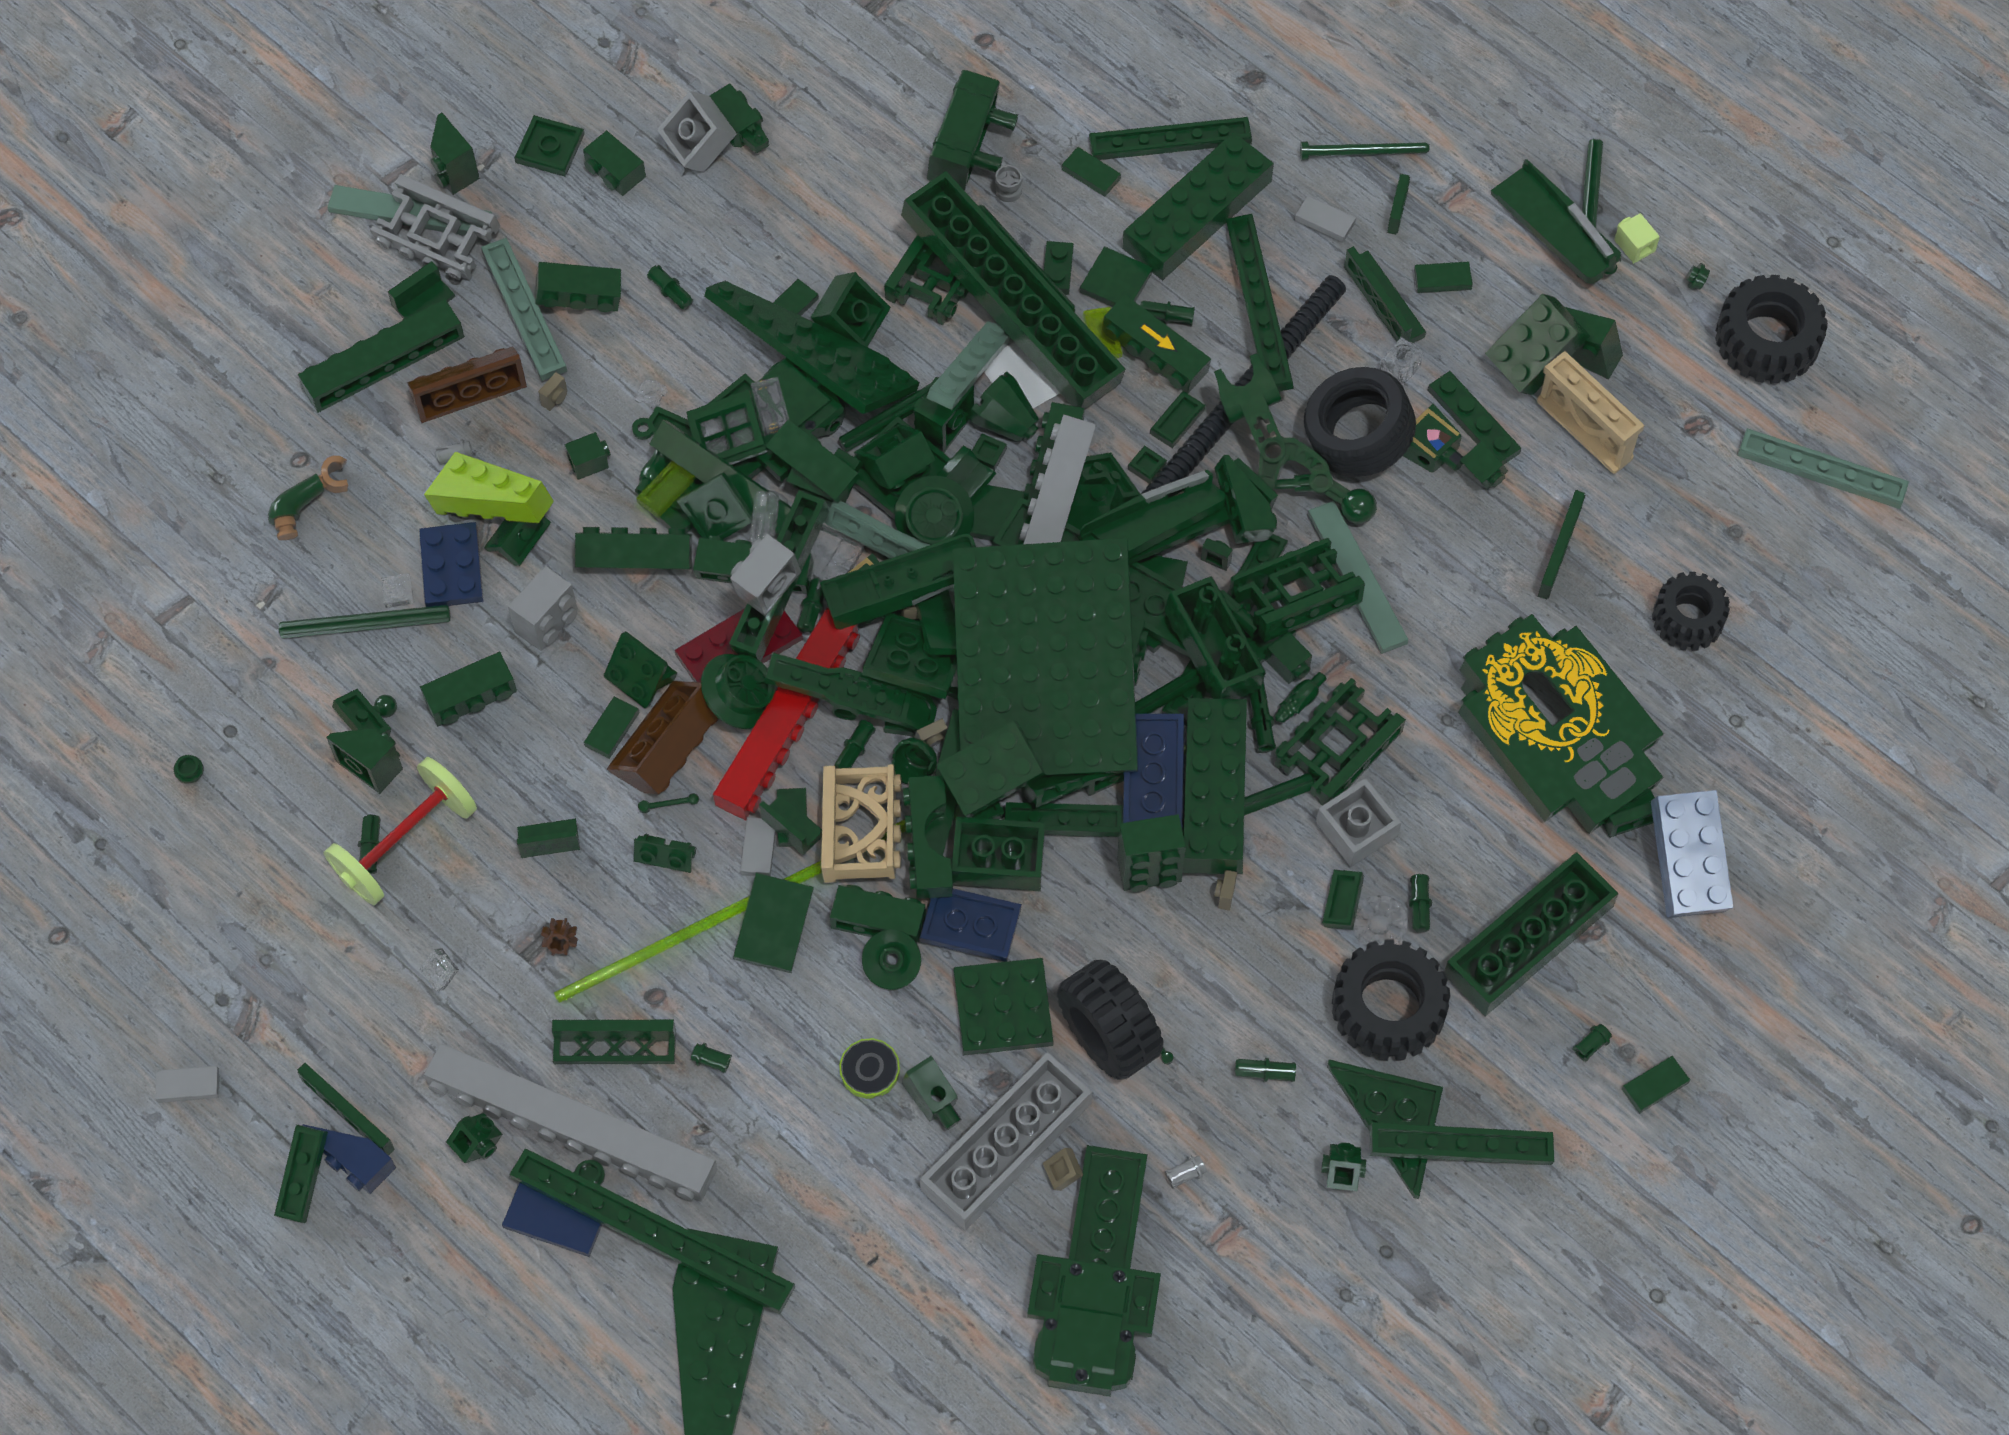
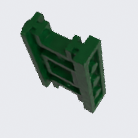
[884,234,969,325]
[1229,538,1365,642]
[1275,678,1406,806]

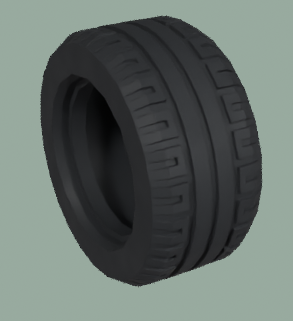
[1304,367,1416,477]

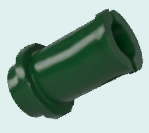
[1573,1024,1612,1062]
[691,1043,732,1073]

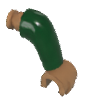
[268,456,348,540]

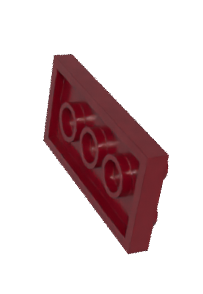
[674,608,803,683]

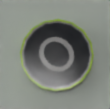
[839,1038,900,1099]

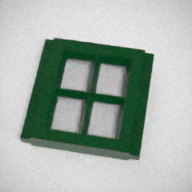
[686,390,768,465]

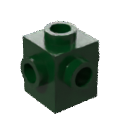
[446,1113,503,1163]
[1321,1143,1367,1191]

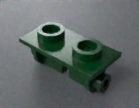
[634,834,697,873]

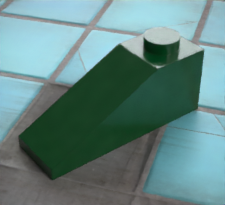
[1214,455,1277,544]

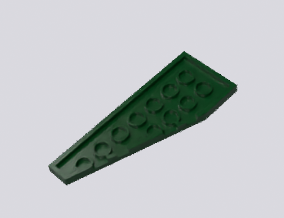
[704,280,920,414]
[673,1228,779,1435]

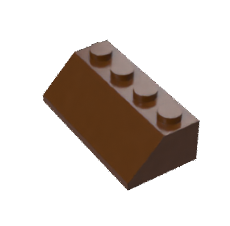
[407,346,527,423]
[607,681,719,795]

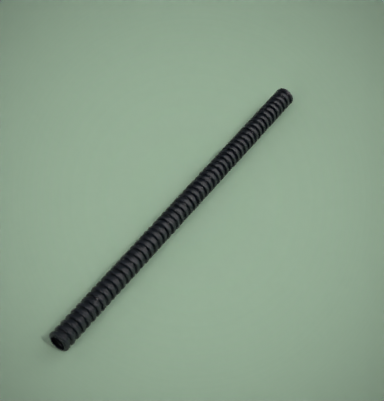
[1141,275,1346,494]

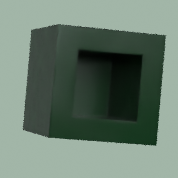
[564,432,611,480]
[1460,441,1508,490]
[1266,632,1312,684]

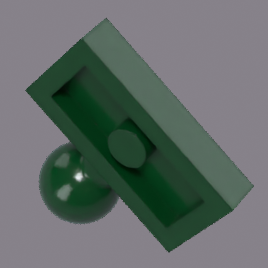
[332,688,397,736]

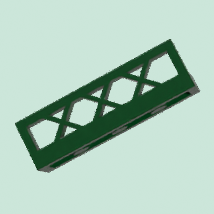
[1344,246,1426,349]
[552,1019,676,1064]

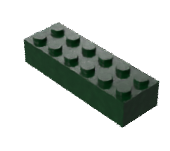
[1122,132,1274,281]
[1183,698,1247,874]
[1444,852,1619,1017]

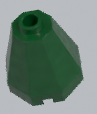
[968,372,1039,442]

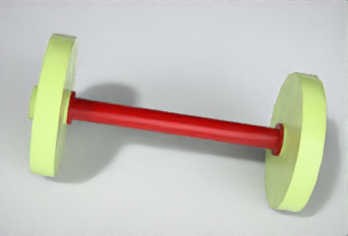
[324,757,477,905]

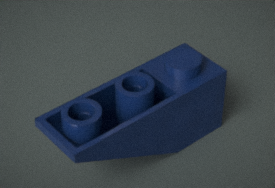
[303,1124,396,1194]

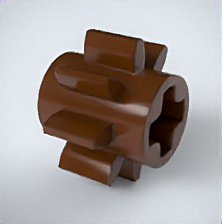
[541,918,578,956]

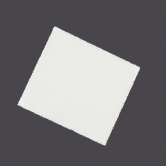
[984,342,1060,408]

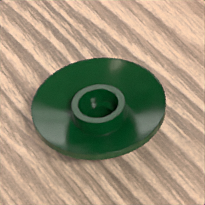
[862,929,922,990]

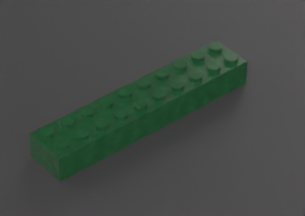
[901,171,1126,409]

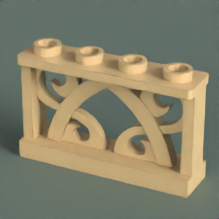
[1537,351,1645,474]
[821,764,902,883]

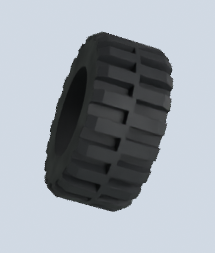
[1715,275,1828,384]
[1332,939,1450,1061]
[1057,960,1164,1080]

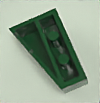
[1565,307,1623,380]

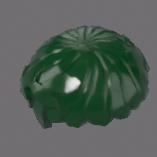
[891,738,937,784]

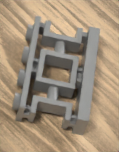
[370,174,501,281]

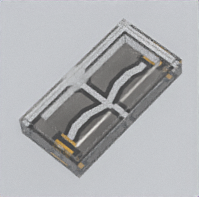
[751,377,789,436]

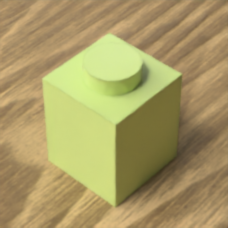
[1614,213,1660,264]

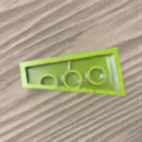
[424,452,554,523]

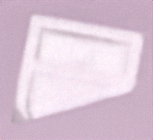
[813,522,866,582]

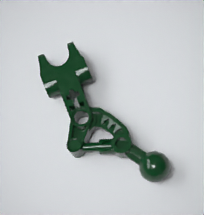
[1214,353,1377,524]

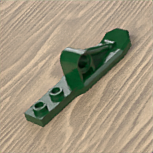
[764,652,937,732]

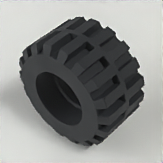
[1652,571,1730,651]

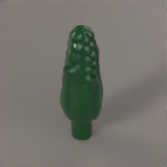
[635,449,673,496]
[1275,672,1327,723]

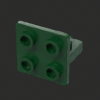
[604,631,678,708]

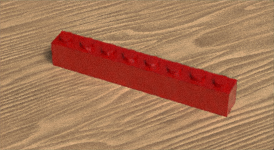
[713,608,860,821]

